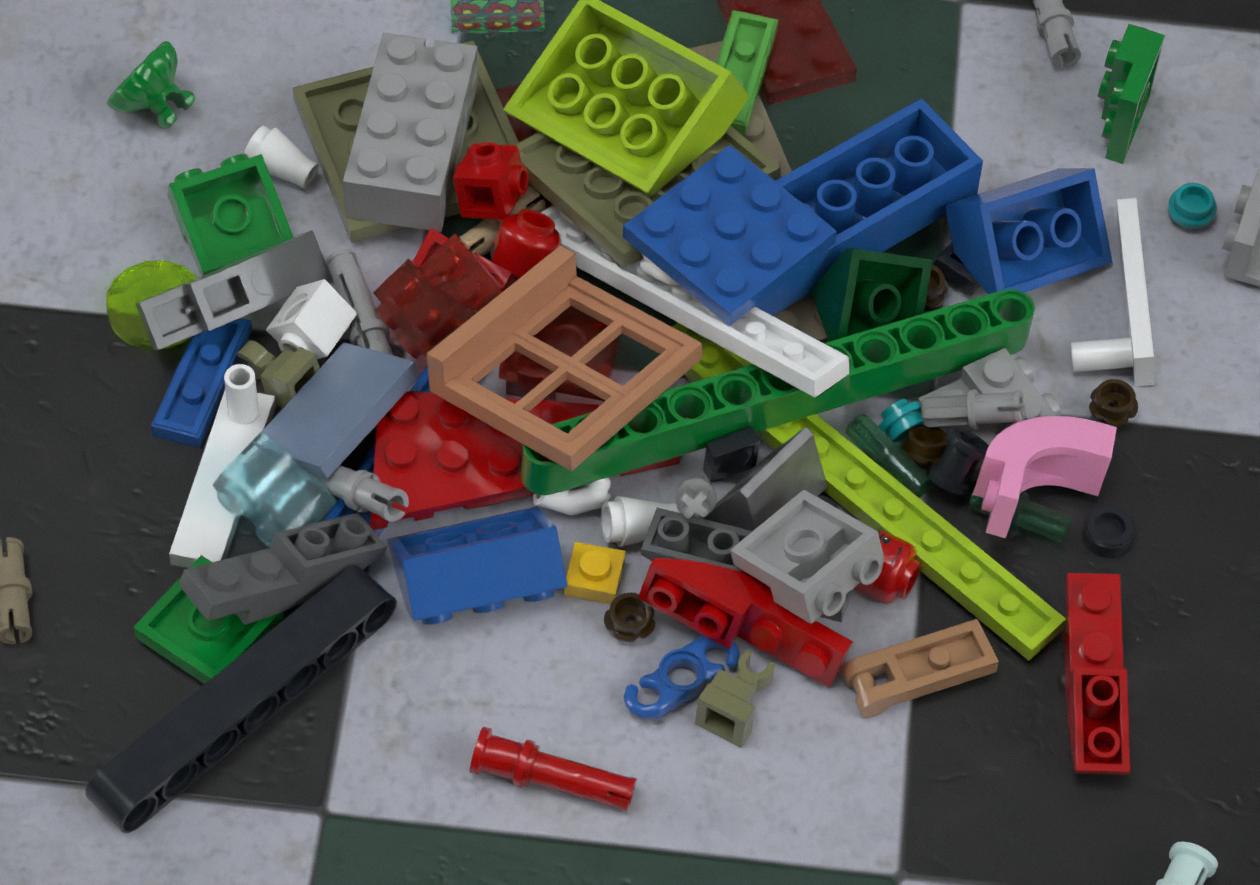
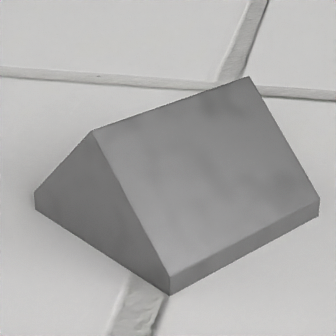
[702,427,828,531]

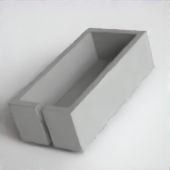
[343,32,478,232]

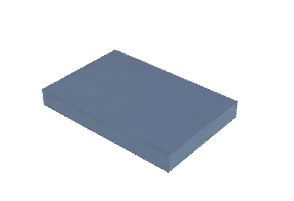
[250,342,421,479]

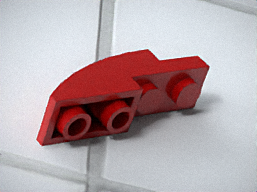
[638,558,853,688]
[1063,573,1130,775]

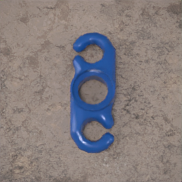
[623,636,740,719]

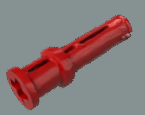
[469,727,637,812]

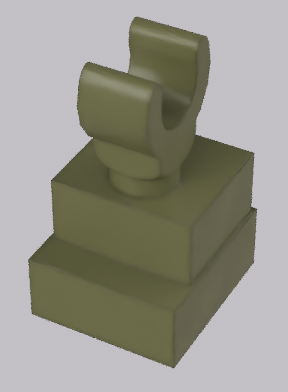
[237,340,320,409]
[695,650,775,748]

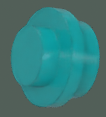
[1168,183,1217,229]
[877,399,925,444]

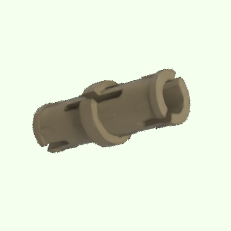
[0,537,32,644]

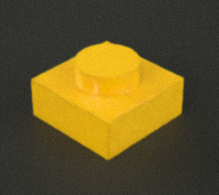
[564,542,626,604]

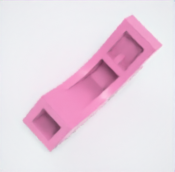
[973,416,1117,538]

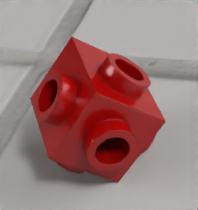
[453,142,529,220]

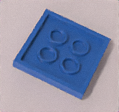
[623,145,837,326]

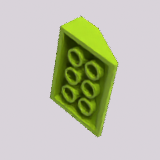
[503,0,750,196]

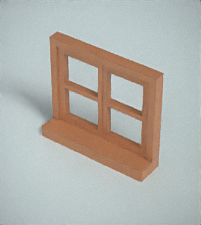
[427,245,702,472]

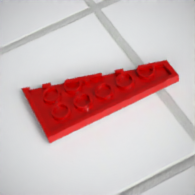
[370,391,681,530]

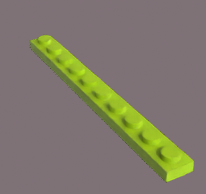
[657,323,1066,661]

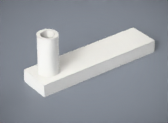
[1071,198,1155,387]
[169,364,276,568]

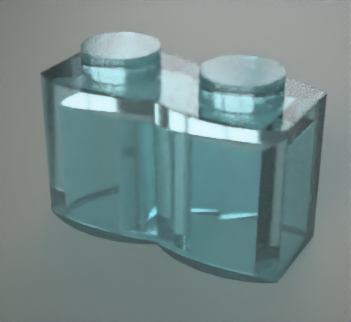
[212,432,337,548]

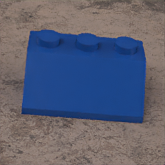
[945,168,1113,294]
[387,506,567,625]

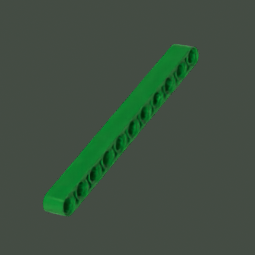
[521,289,1035,495]

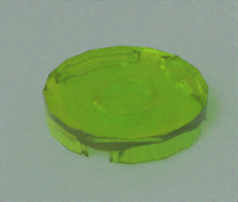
[106,260,198,349]

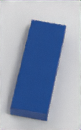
[151,318,253,448]

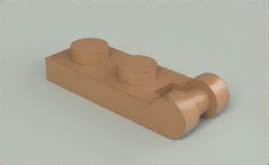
[841,619,999,718]

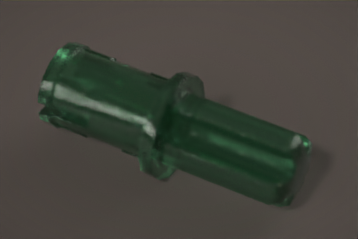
[845,414,933,498]
[968,488,1072,542]

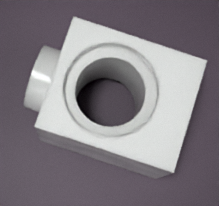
[266,279,357,359]

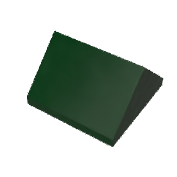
[810,247,933,342]

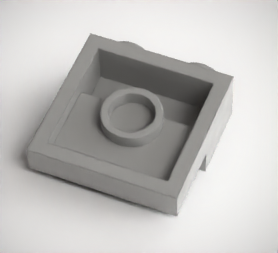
[918,348,1061,483]
[730,490,885,624]

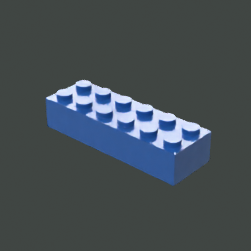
[755,98,983,316]

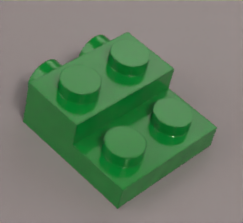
[1098,24,1165,164]
[167,154,293,276]

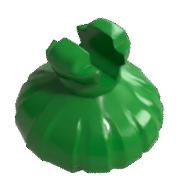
[107,41,195,129]

